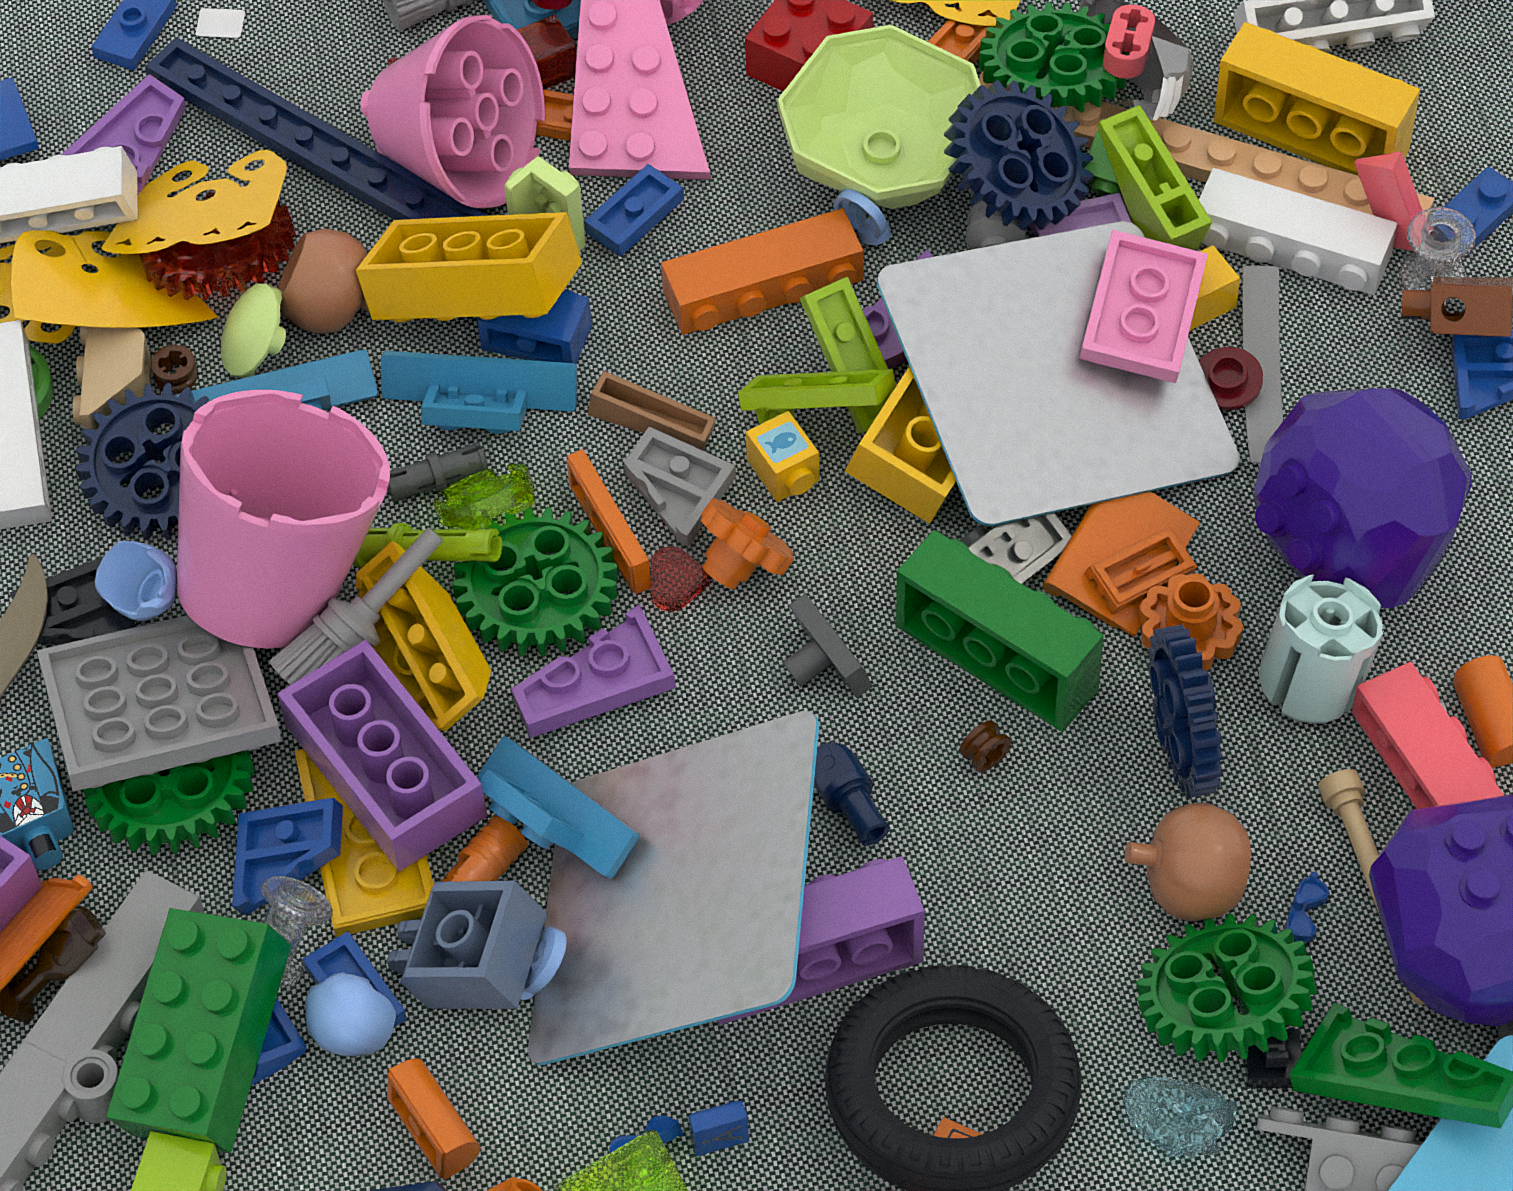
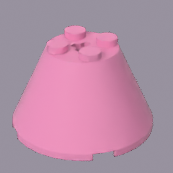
[361,15,545,208]

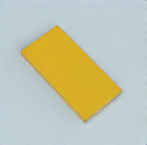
[294,749,433,938]

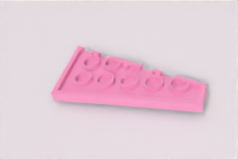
[569,0,711,180]

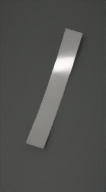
[1242,265,1283,463]

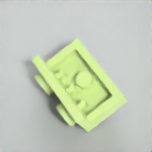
[504,156,586,251]

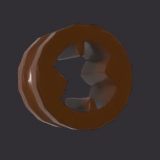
[151,344,198,394]
[959,720,1012,773]

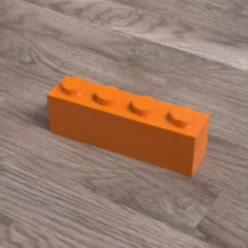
[661,208,864,335]

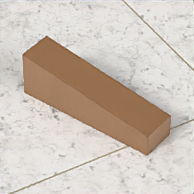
[587,370,716,451]

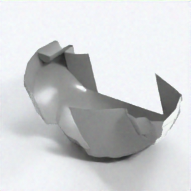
[1079,0,1194,121]

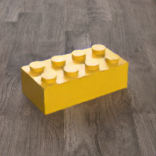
[1214,22,1420,176]
[356,212,582,323]
[844,366,956,524]

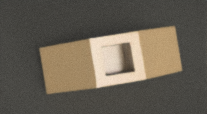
[73,326,152,444]

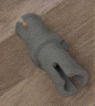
[387,442,488,503]

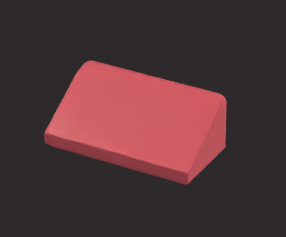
[1355,151,1431,251]

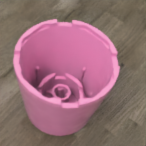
[176,390,390,648]

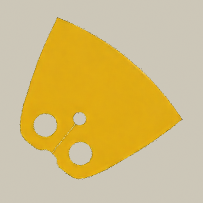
[10,230,219,328]

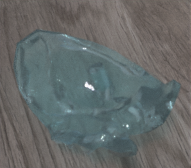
[1124,1076,1237,1159]

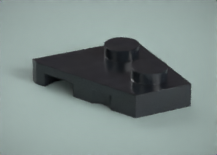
[10,556,137,645]

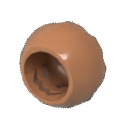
[278,228,369,334]
[1124,803,1251,922]

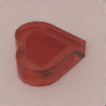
[650,546,712,612]

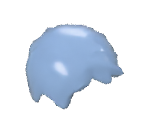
[95,541,177,621]
[305,972,396,1056]

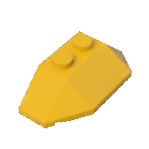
[355,541,492,731]

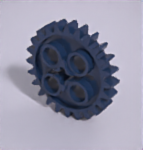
[944,80,1093,230]
[75,383,209,540]
[1148,624,1223,798]

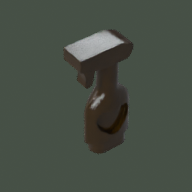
[0,906,106,1023]

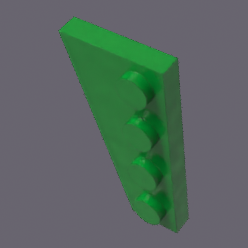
[1289,1002,1513,1129]

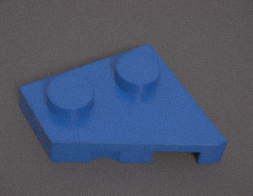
[1451,331,1513,419]
[232,797,343,915]

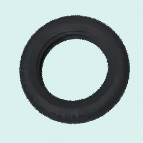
[825,965,1081,1191]

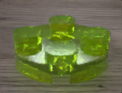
[433,464,535,530]

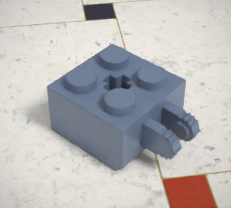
[386,881,547,1009]

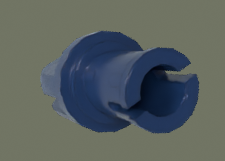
[814,742,890,846]

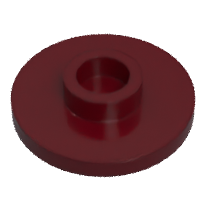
[1199,347,1263,411]

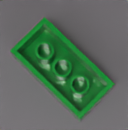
[896,530,1104,733]
[106,908,292,1154]

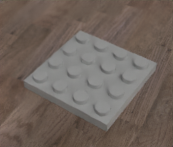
[37,615,282,792]

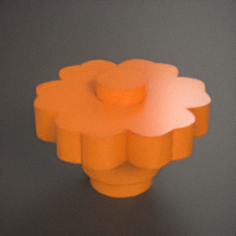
[700,498,794,590]
[1139,573,1243,671]

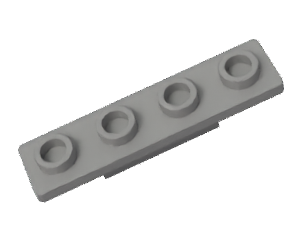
[1256,1106,1424,1191]

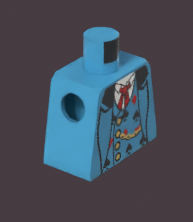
[0,738,74,870]

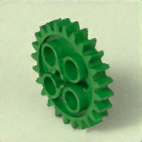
[979,2,1130,114]
[452,506,618,657]
[83,750,255,855]
[1136,914,1317,1063]

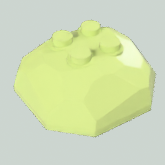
[777,25,981,209]

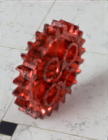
[139,191,296,300]

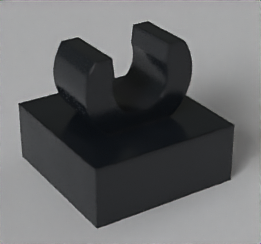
[1244,1025,1302,1089]

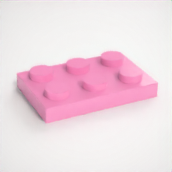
[1079,230,1208,383]

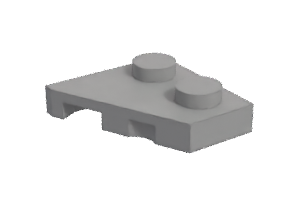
[624,427,736,547]

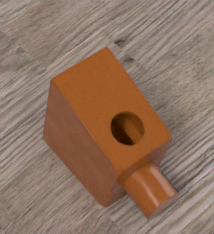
[1402,277,1513,337]

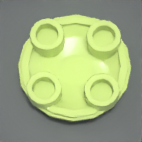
[221,284,286,379]

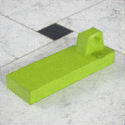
[799,276,892,434]
[738,369,896,424]

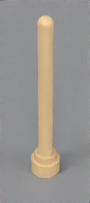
[1318,769,1425,1005]

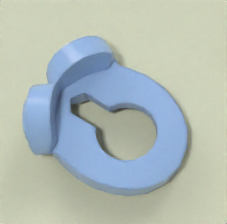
[834,189,891,245]
[520,926,567,1000]

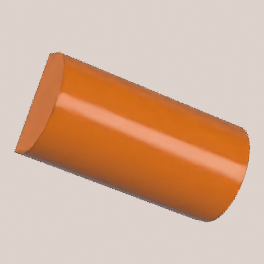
[1453,655,1513,768]
[387,1058,481,1180]

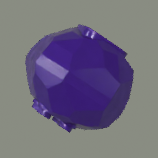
[1254,388,1472,608]
[1369,794,1513,1026]

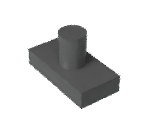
[782,593,873,698]

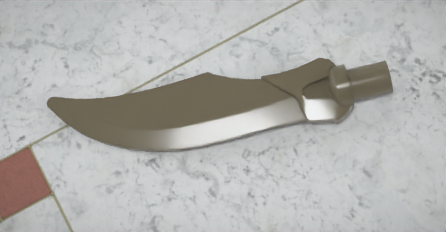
[0,554,48,699]

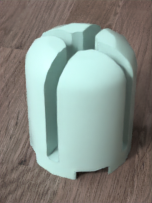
[1259,575,1384,724]

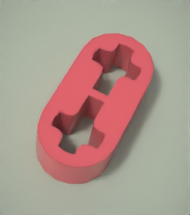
[1103,4,1155,78]

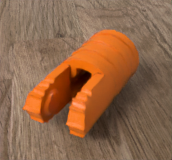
[442,815,528,882]

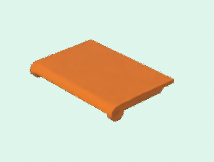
[1043,492,1200,637]
[0,874,93,992]

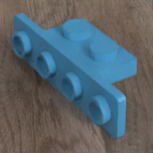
[176,349,378,410]
[381,351,577,434]
[477,736,639,879]

